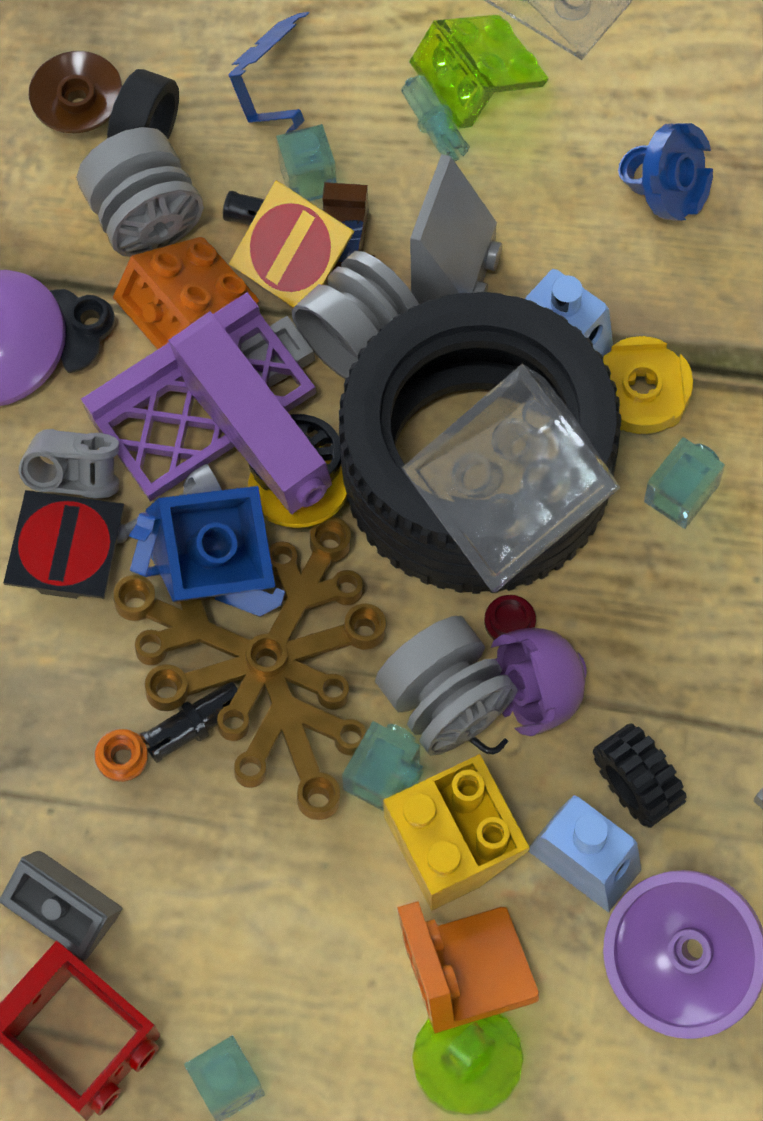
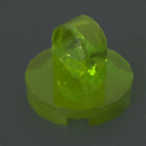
[412,1014,523,1116]

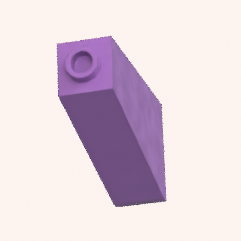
[168,311,332,514]

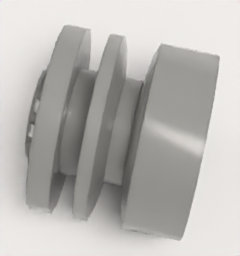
[76,127,204,257]
[292,251,419,379]
[375,616,518,756]

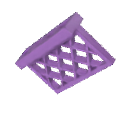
[81,292,317,502]

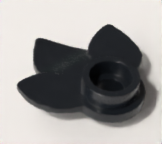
[50,289,115,373]

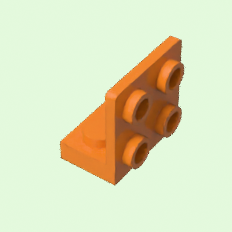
[113,237,259,349]
[397,901,539,1034]

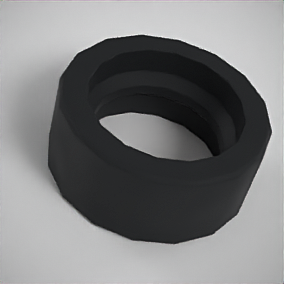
[107,69,179,139]

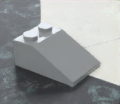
[410,154,502,304]

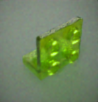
[409,15,548,129]

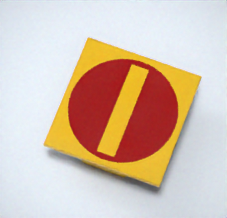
[229,180,355,308]

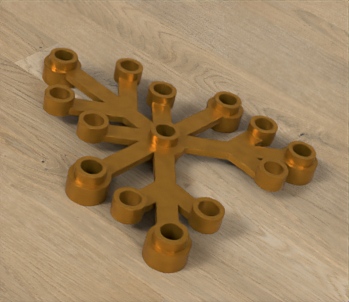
[113,517,386,820]

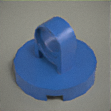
[618,123,713,221]

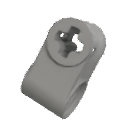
[18,429,119,498]

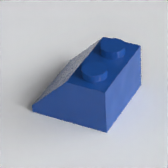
[146,486,275,602]

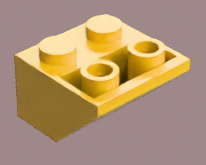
[383,754,530,911]

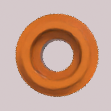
[95,729,148,782]

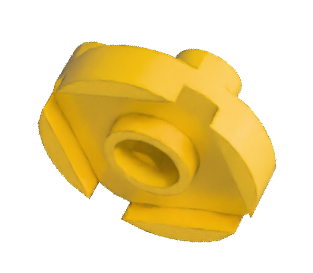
[603,336,693,434]

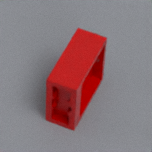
[0,940,161,1121]

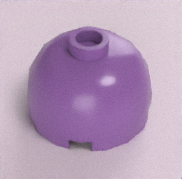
[491,627,587,736]

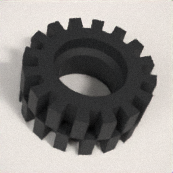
[593,723,687,828]

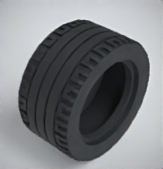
[339,292,621,594]

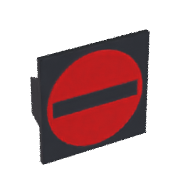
[3,490,125,599]

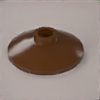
[29,51,122,134]

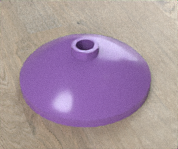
[0,270,66,406]
[603,870,763,1039]

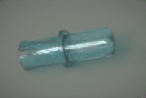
[401,75,470,161]

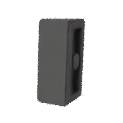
[0,851,122,961]

